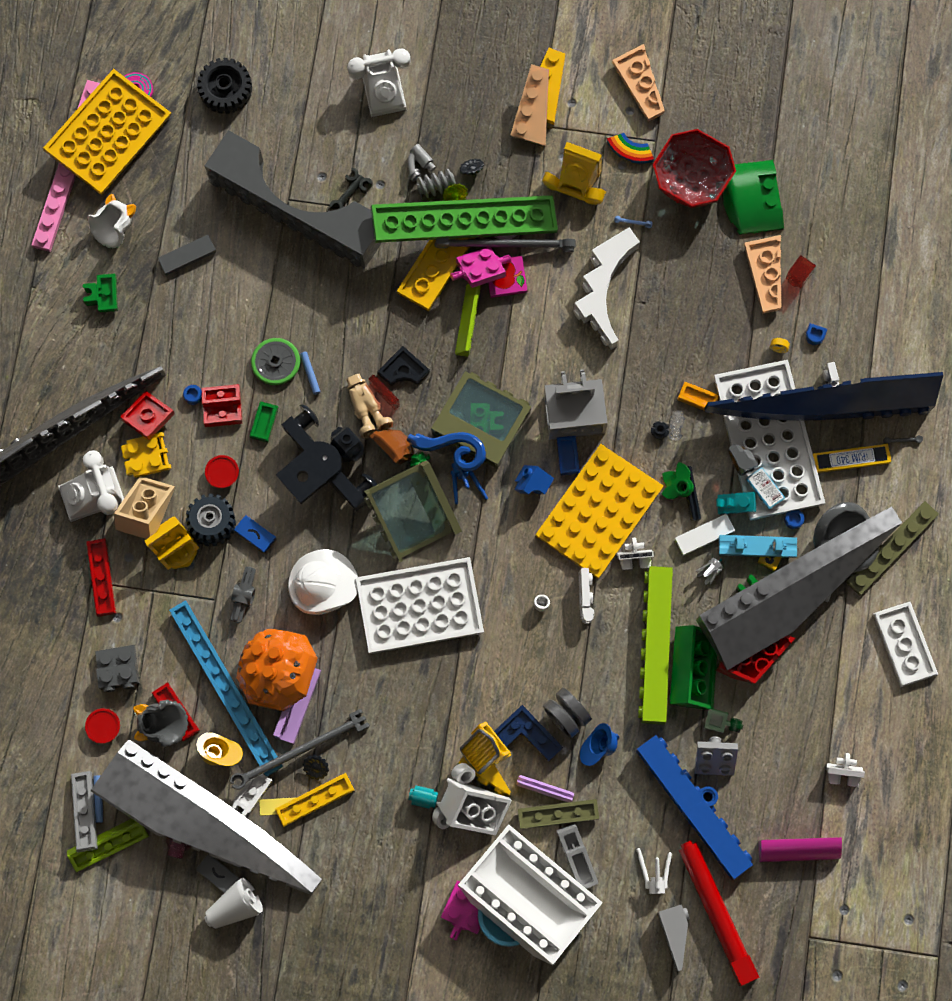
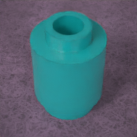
[408,785,438,809]

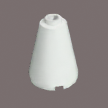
[205,878,263,929]

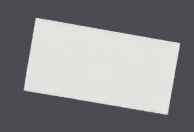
[873,602,938,688]

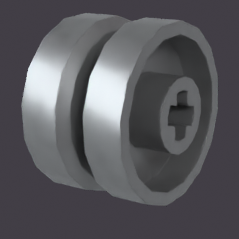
[543,688,592,738]

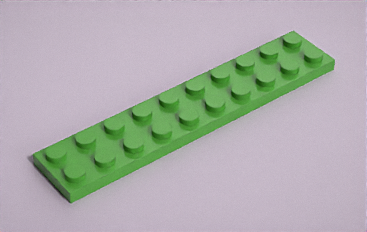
[370,195,558,243]

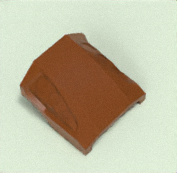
[370,429,415,465]

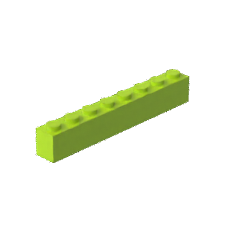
[638,566,673,725]

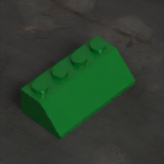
[670,625,717,710]

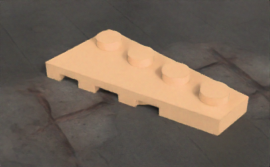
[612,44,665,122]
[510,64,549,146]
[744,235,781,314]

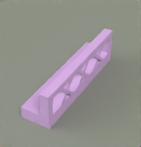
[273,665,321,745]

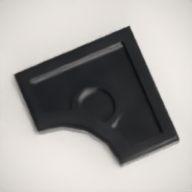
[377,346,430,386]

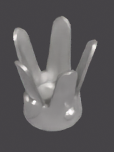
[696,558,723,585]

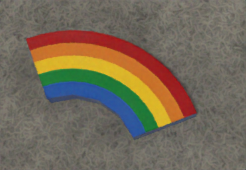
[607,133,654,164]

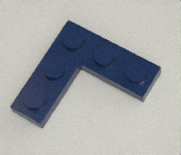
[494,705,563,762]

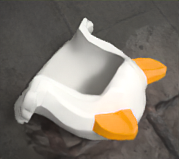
[88,194,136,248]

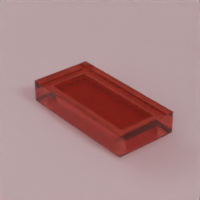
[368,375,400,410]

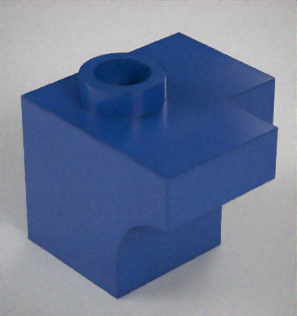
[514,465,554,495]

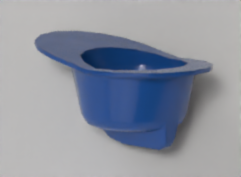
[580,723,619,766]

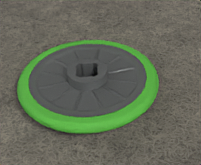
[251,338,300,385]

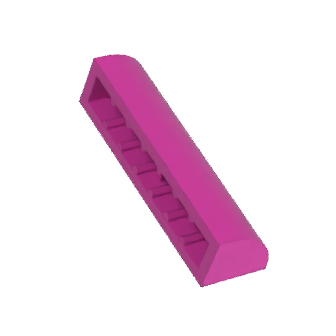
[758,837,842,862]

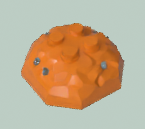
[236,629,318,711]

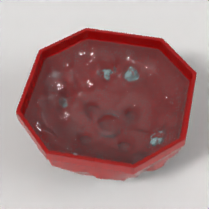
[653,129,736,208]

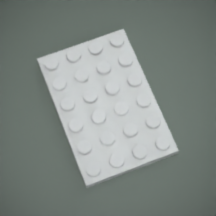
[356,557,484,654]

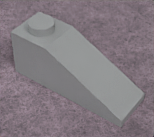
[657,904,690,971]

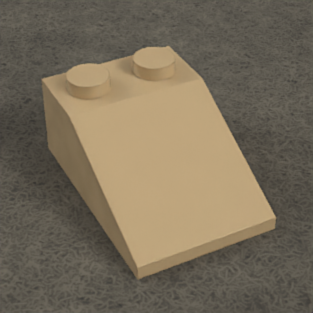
[114,476,175,539]

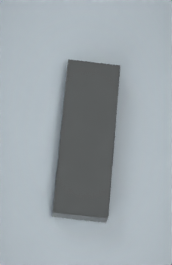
[158,235,216,276]

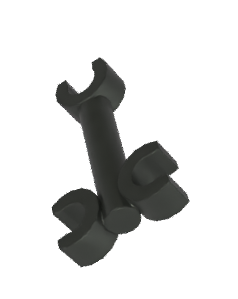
[329,167,373,210]

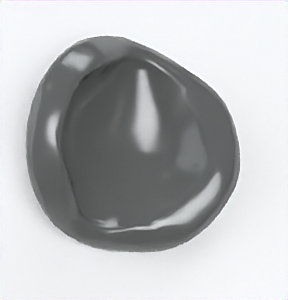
[813,502,879,573]

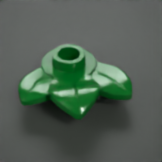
[662,462,694,499]

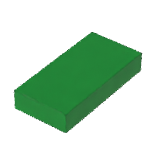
[249,401,279,443]

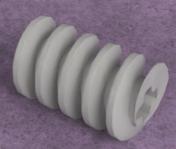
[416,169,457,200]

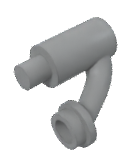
[407,144,436,182]

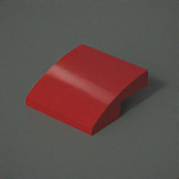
[202,384,243,427]

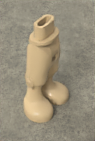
[346,374,394,438]

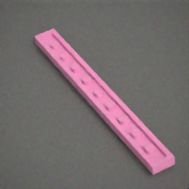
[31,80,100,252]

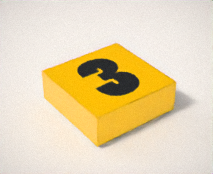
[757,548,782,571]

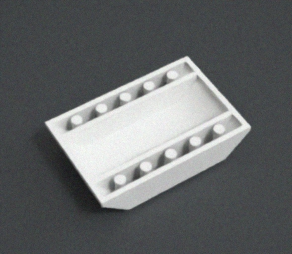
[458,825,603,965]

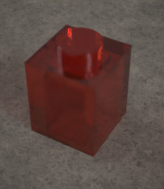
[785,255,816,289]

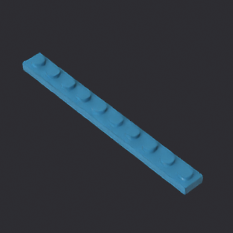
[169,600,283,777]

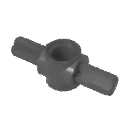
[231,567,256,623]

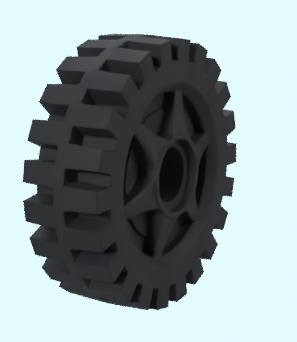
[197,58,252,114]

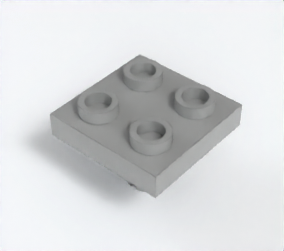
[694,736,738,776]

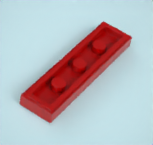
[86,538,117,617]

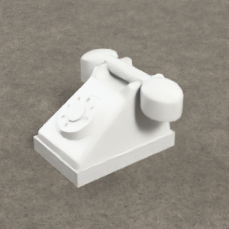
[347,48,411,117]
[58,450,124,522]
[432,763,512,835]

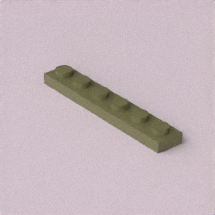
[846,501,939,596]

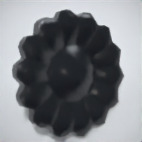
[459,158,484,175]
[303,755,329,780]

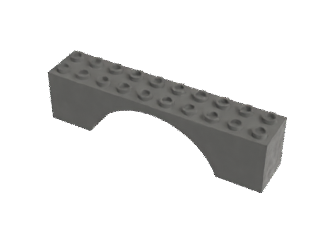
[204,130,381,268]

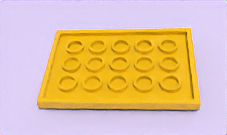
[43,68,171,195]
[535,444,664,579]

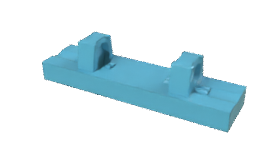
[719,535,797,558]

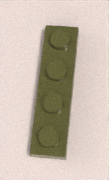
[518,799,599,829]

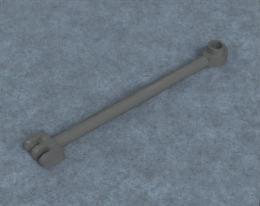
[434,238,576,252]
[230,709,370,790]

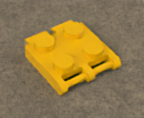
[121,432,172,478]

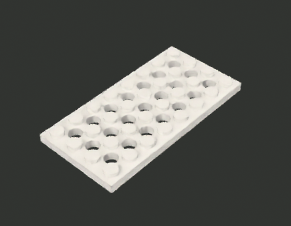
[714,360,825,520]

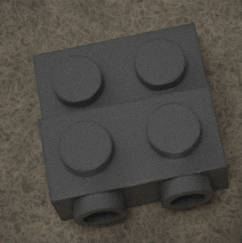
[95,645,140,692]

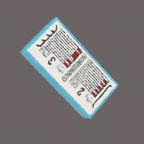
[746,468,785,510]

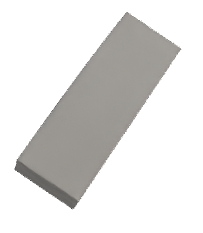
[556,823,599,888]

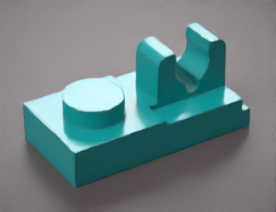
[716,492,756,515]

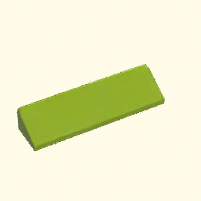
[455,284,481,357]
[67,819,149,872]

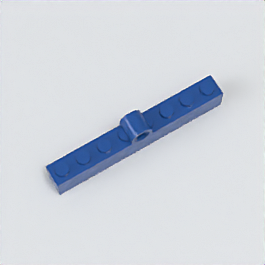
[636,735,753,880]

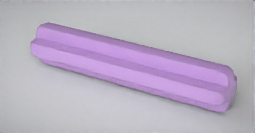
[517,775,574,803]

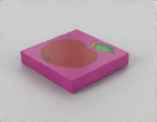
[488,256,528,298]

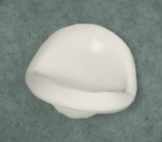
[288,549,358,615]

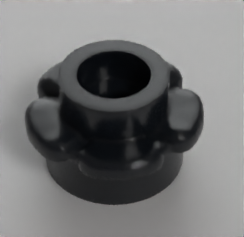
[651,421,669,440]

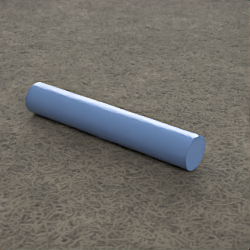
[300,352,320,395]
[93,775,103,823]

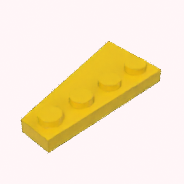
[540,48,565,125]

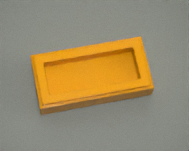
[677,382,719,414]

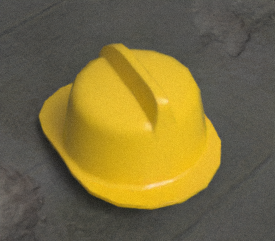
[196,733,243,767]

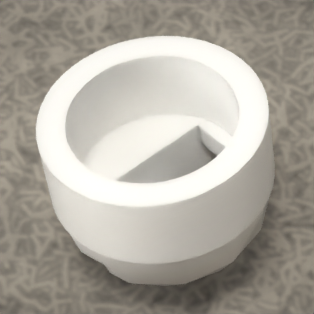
[534,595,550,612]

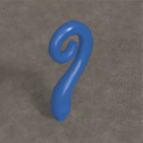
[407,432,486,471]

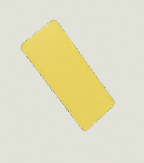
[259,798,295,815]

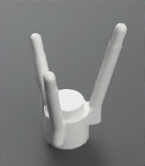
[637,848,672,894]

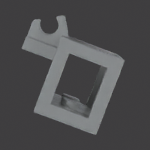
[544,369,608,440]

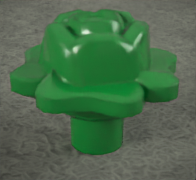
[410,451,430,467]

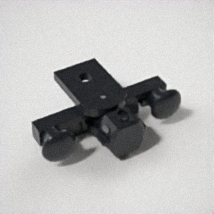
[276,405,381,512]

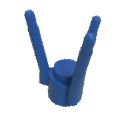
[451,460,488,505]

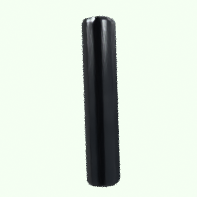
[684,466,701,521]

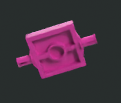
[450,247,511,288]
[440,880,480,941]

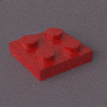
[120,391,175,440]

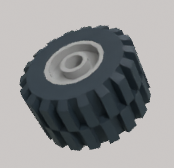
[186,494,236,546]

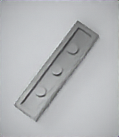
[71,771,98,852]

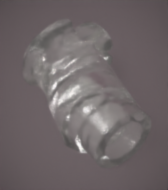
[668,411,685,441]

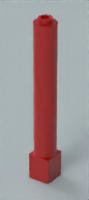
[678,841,760,986]

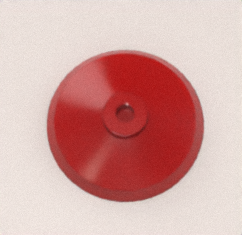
[205,455,239,488]
[85,708,120,743]

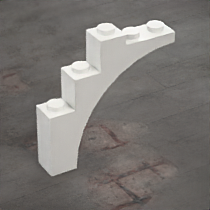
[573,227,640,350]

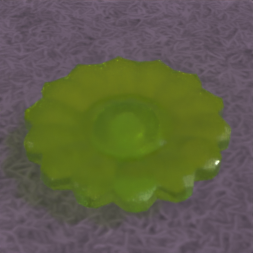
[443,183,468,201]

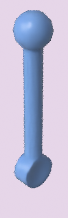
[614,216,653,228]

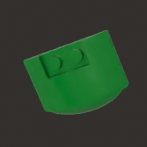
[723,160,784,235]

